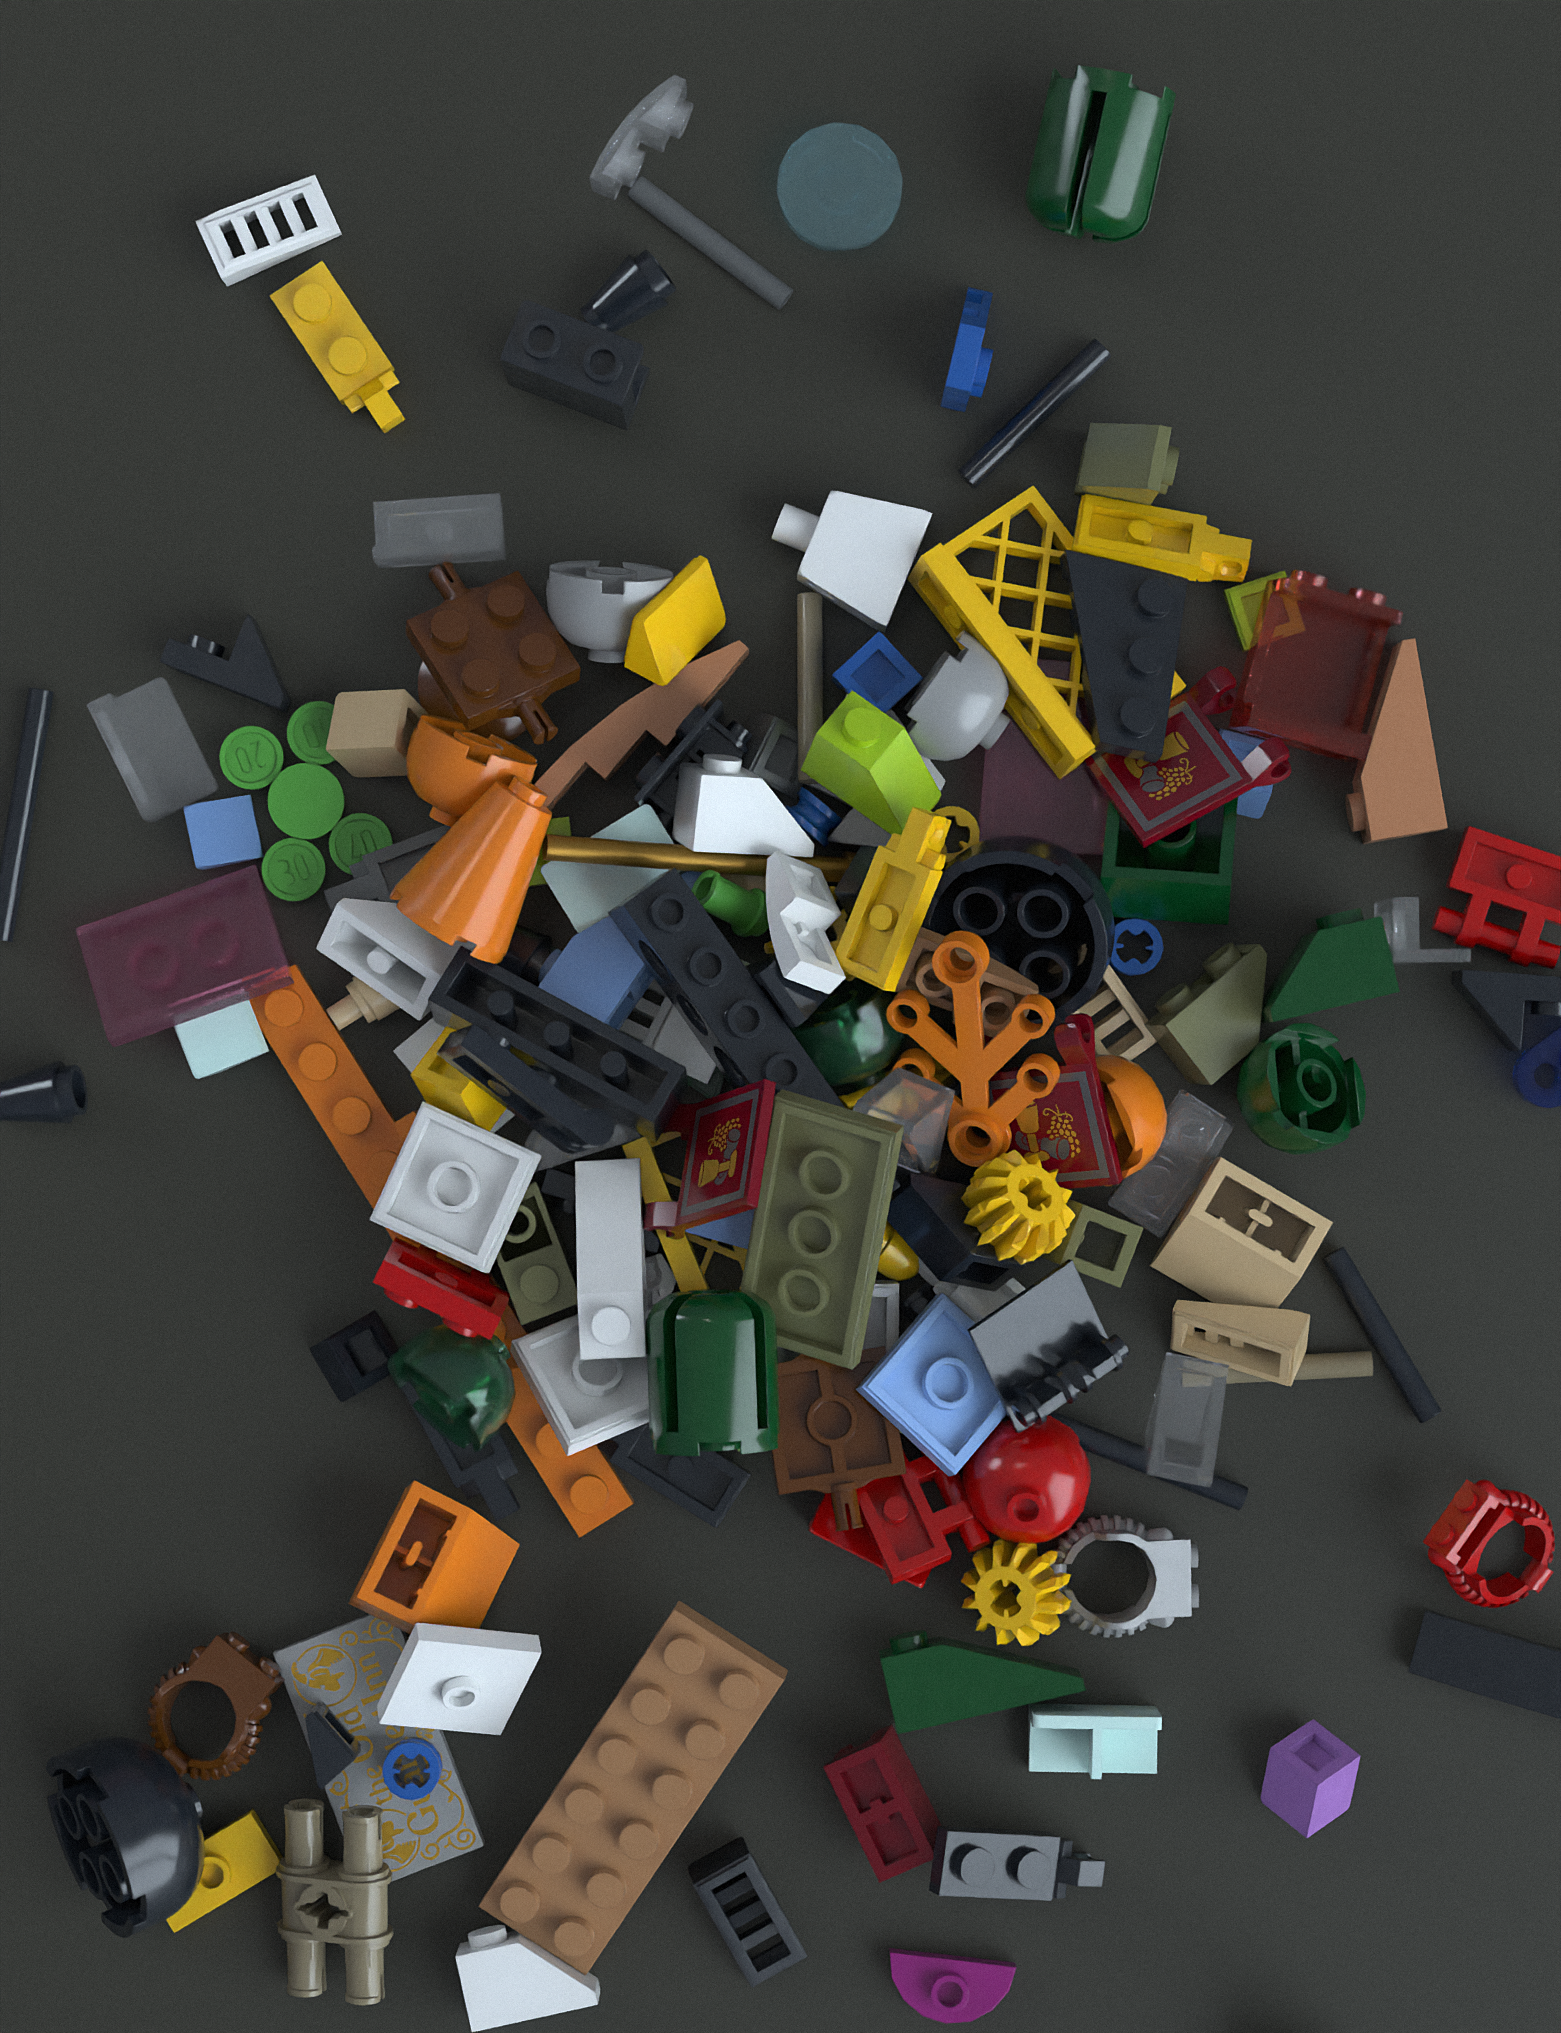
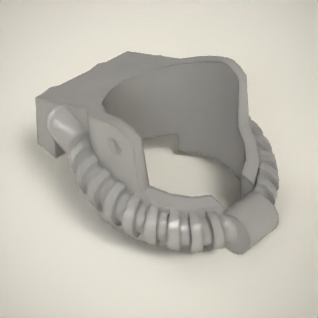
[1051,1515,1199,1638]

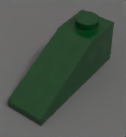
[879,1630,1086,1734]

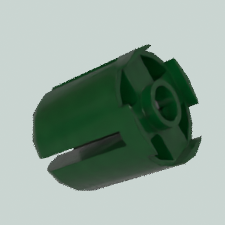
[1025,65,1176,244]
[646,1289,780,1456]

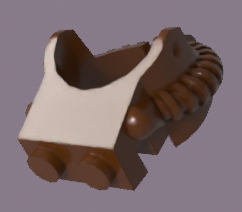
[147,1631,285,1781]

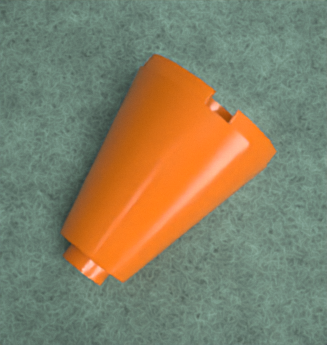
[389,776,552,964]

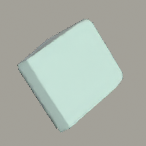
[173,992,269,1079]

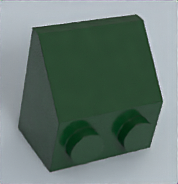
[1101,797,1238,925]
[1261,907,1400,1023]

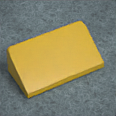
[624,555,726,686]

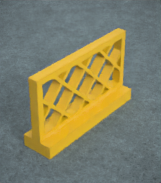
[907,485,1186,780]

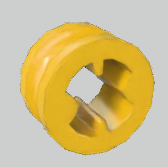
[934,806,980,864]

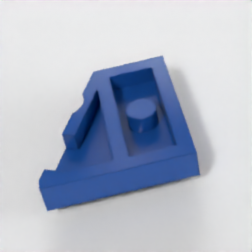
[940,287,993,412]

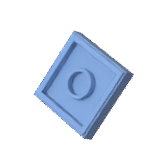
[856,1293,1007,1476]

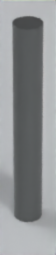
[627,176,794,310]

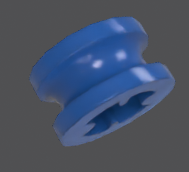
[785,787,842,848]
[1109,918,1163,976]
[382,1737,443,1800]

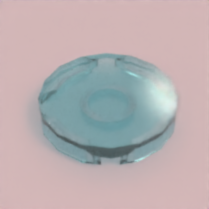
[777,122,903,252]

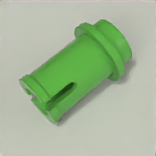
[691,870,769,937]

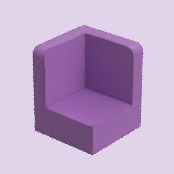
[1261,1719,1361,1838]

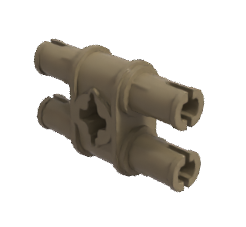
[276,1798,393,2005]

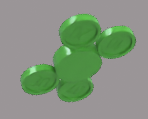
[219,701,393,901]

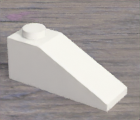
[575,1158,648,1360]

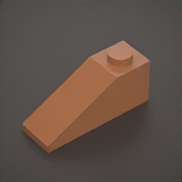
[1345,638,1448,844]

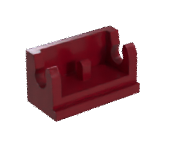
[823,1724,941,1883]

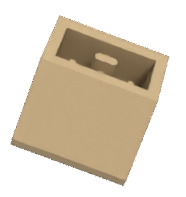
[1149,1156,1333,1308]

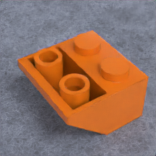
[348,1480,520,1634]

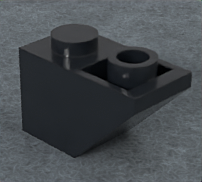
[887,1172,1027,1292]

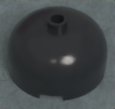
[921,835,1115,1029]
[46,1736,205,1938]

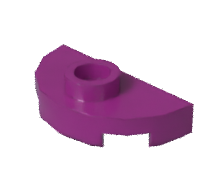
[889,1948,1017,2024]

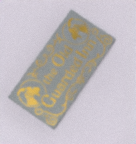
[273,1614,485,1882]

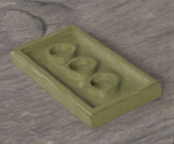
[740,1089,904,1370]

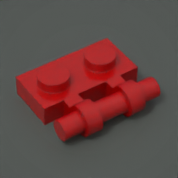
[1431,826,1561,970]
[373,1237,510,1340]
[856,1448,991,1585]

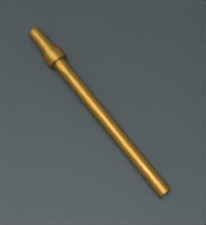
[542,834,857,882]

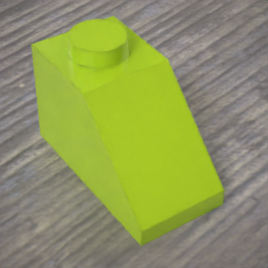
[801,690,942,835]

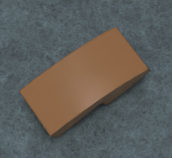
[895,927,1039,1038]

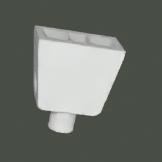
[771,491,932,633]

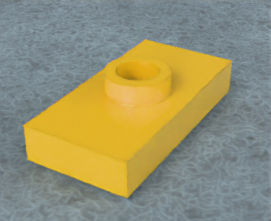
[166,1809,283,1933]

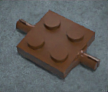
[406,561,581,745]
[770,1346,907,1532]

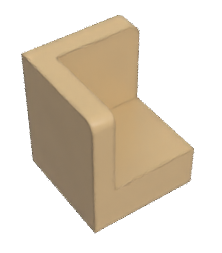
[326,689,428,777]

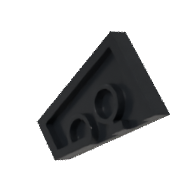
[1059,550,1188,763]

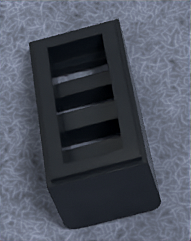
[688,1837,808,1987]

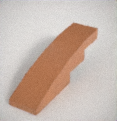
[534,640,749,811]

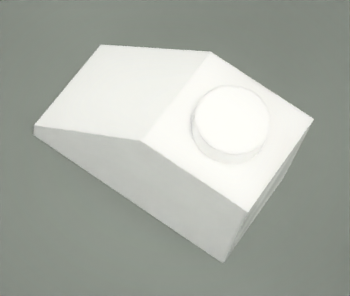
[672,754,814,857]
[316,898,476,1021]
[455,1925,600,2032]

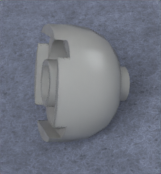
[546,560,674,663]
[903,630,1010,761]

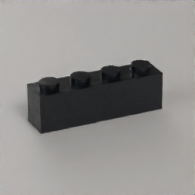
[428,946,688,1143]

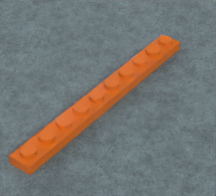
[247,964,634,1538]

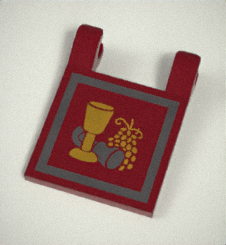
[1082,666,1291,848]
[984,1013,1123,1189]
[642,1079,776,1240]

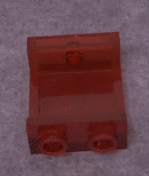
[1228,570,1404,762]

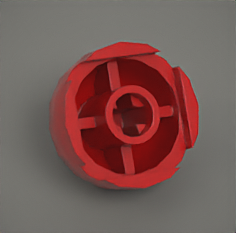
[962,1415,1091,1544]

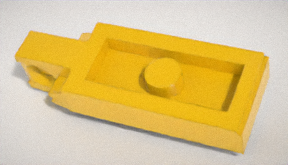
[270,261,405,434]
[1072,494,1252,582]
[835,807,951,992]

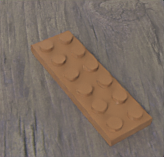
[478,1601,788,1975]

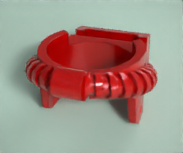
[1423,1479,1555,1608]

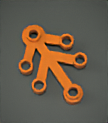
[886,931,1060,1167]

